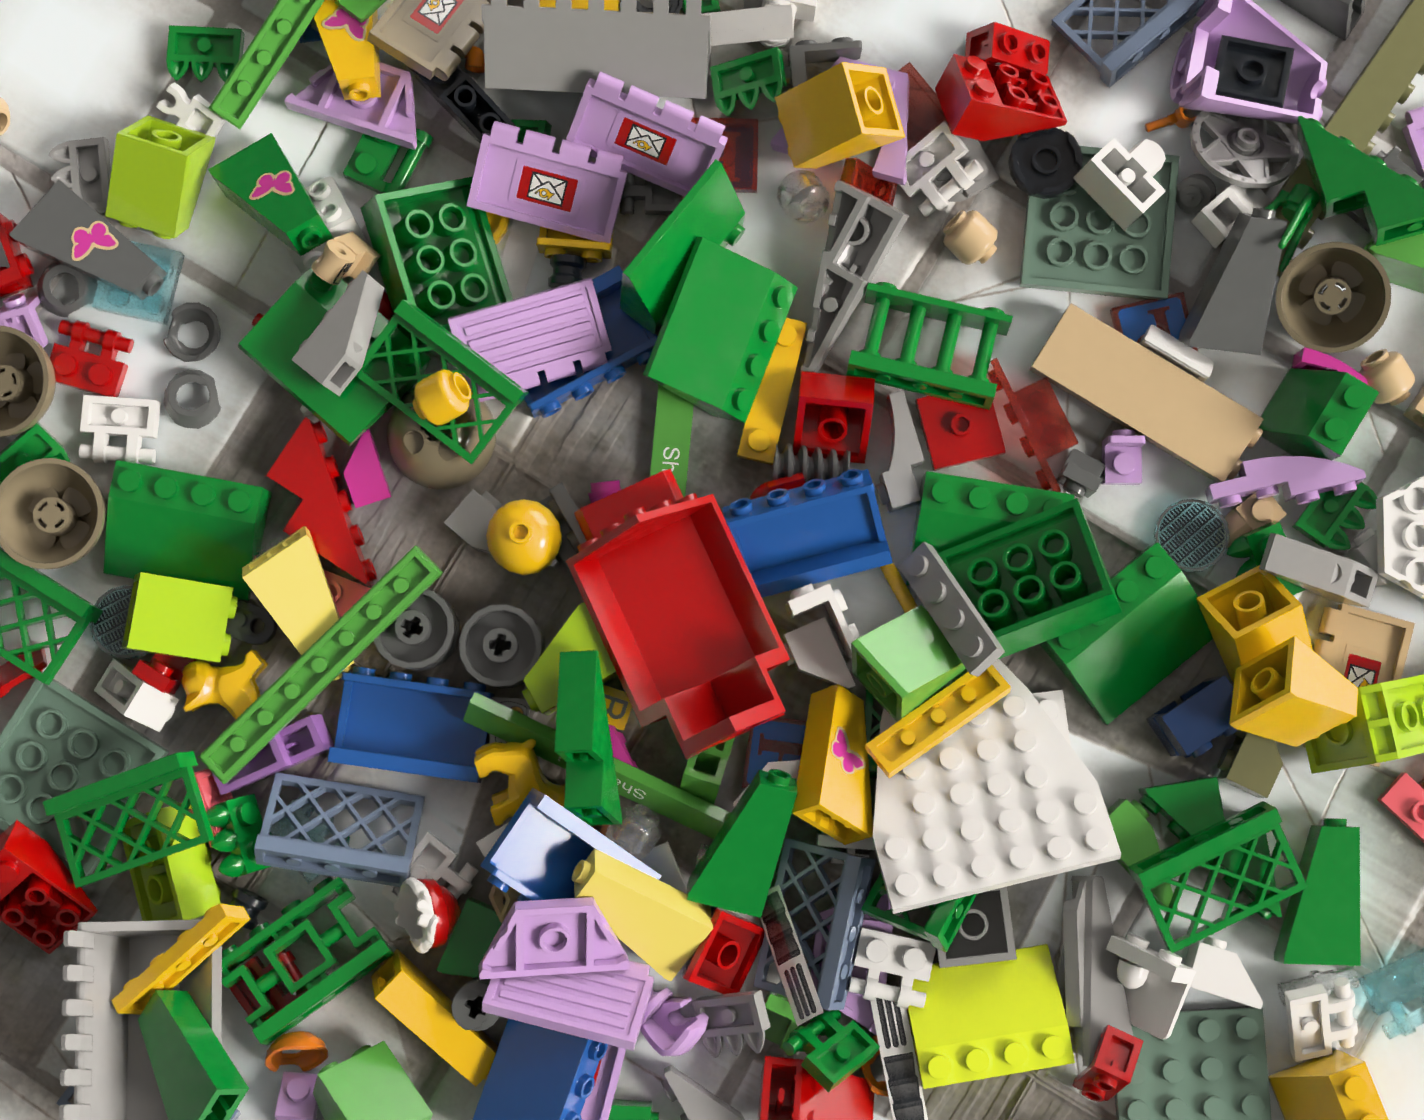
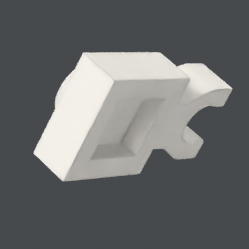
[156,82,226,137]

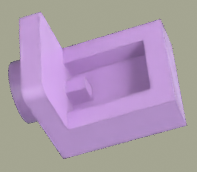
[275,1072,318,1120]

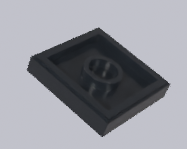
[1214,35,1295,108]

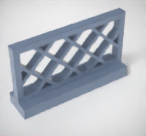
[1051,0,1205,88]
[254,772,425,887]
[753,838,876,1011]

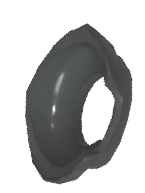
[37,262,98,318]
[163,302,221,362]
[163,369,221,429]

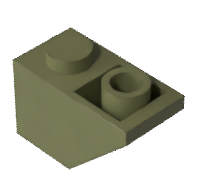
[1217,730,1283,798]

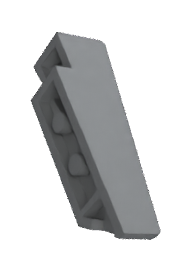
[1062,876,1133,1067]

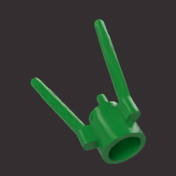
[1264,183,1320,272]

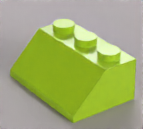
[122,803,221,921]

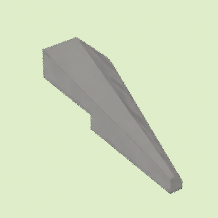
[801,180,909,373]

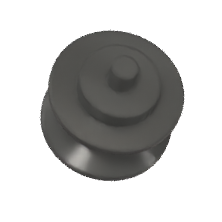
[1176,174,1216,214]

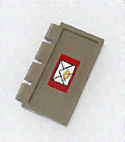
[367,0,508,81]

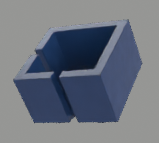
[1146,675,1238,758]

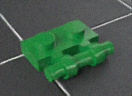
[782,1010,880,1093]

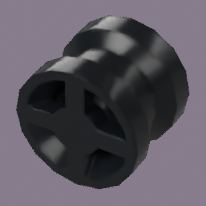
[548,254,587,288]
[229,886,269,930]

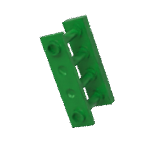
[846,282,1013,410]

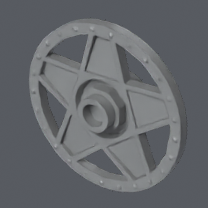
[1190,111,1299,188]

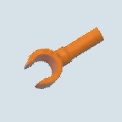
[464,46,485,73]
[1145,106,1198,132]

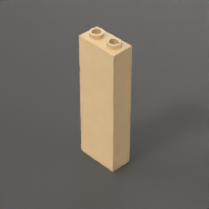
[1029,303,1264,483]

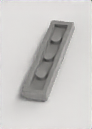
[898,542,1005,677]

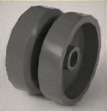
[374,589,460,671]
[459,604,546,689]

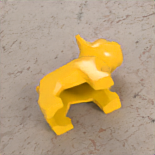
[181,650,269,719]
[474,739,565,826]

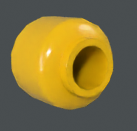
[413,369,472,426]

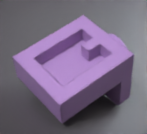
[0,294,49,347]
[1102,429,1145,485]

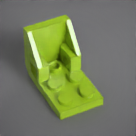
[1305,674,1424,774]

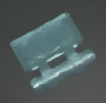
[1358,948,1424,1039]

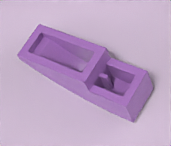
[211,714,334,795]

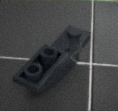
[406,65,516,144]

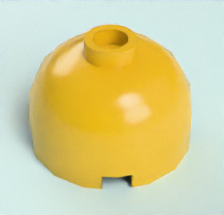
[486,499,562,575]

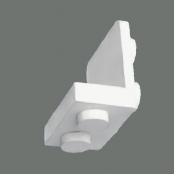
[283,176,370,275]
[785,583,860,659]
[1106,933,1196,1039]

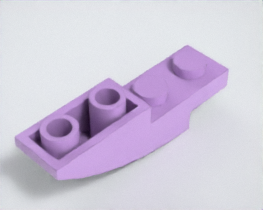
[1205,456,1366,508]

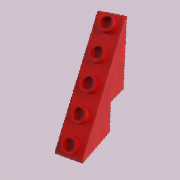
[266,417,378,588]

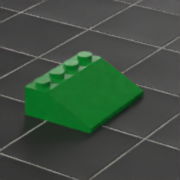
[619,159,746,335]
[360,176,513,345]
[643,237,798,423]
[238,267,431,447]
[103,460,272,601]
[906,471,1075,586]
[938,498,1122,660]
[1040,542,1213,725]

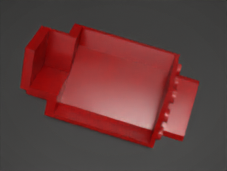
[566,469,790,760]

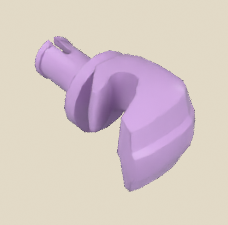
[640,988,709,1056]

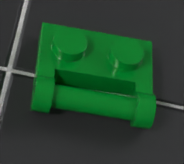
[343,128,434,194]

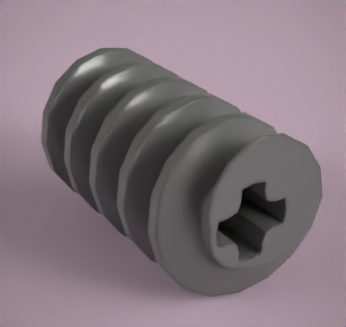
[772,443,851,482]
[452,977,501,1031]

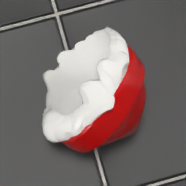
[394,877,461,954]

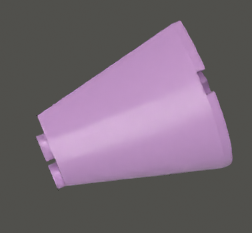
[1170,0,1328,124]

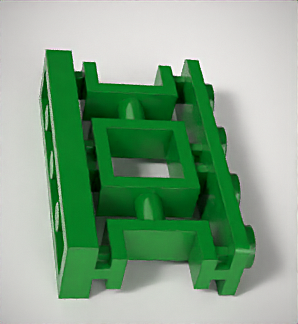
[222,877,395,1046]

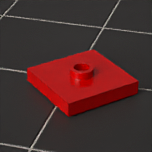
[915,396,1006,471]

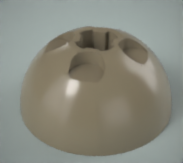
[1276,242,1391,353]
[0,326,56,437]
[387,388,496,489]
[0,458,105,569]

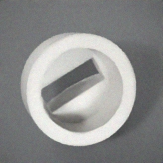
[1117,958,1149,989]

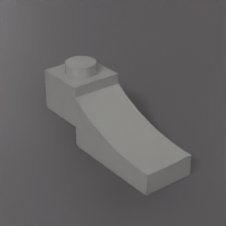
[875,390,925,513]

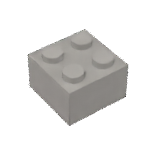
[934,887,1017,968]

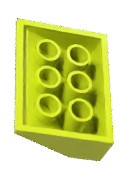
[900,944,1075,1089]

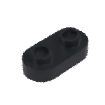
[225,600,277,645]

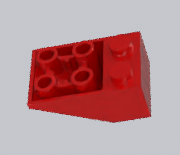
[935,54,1067,141]
[0,820,98,954]
[758,1056,874,1120]

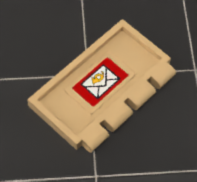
[1303,603,1415,767]

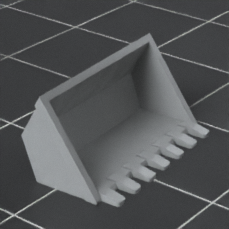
[481,0,711,99]
[59,920,222,1120]

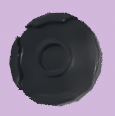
[1008,127,1083,199]

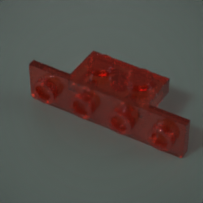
[987,358,1079,492]

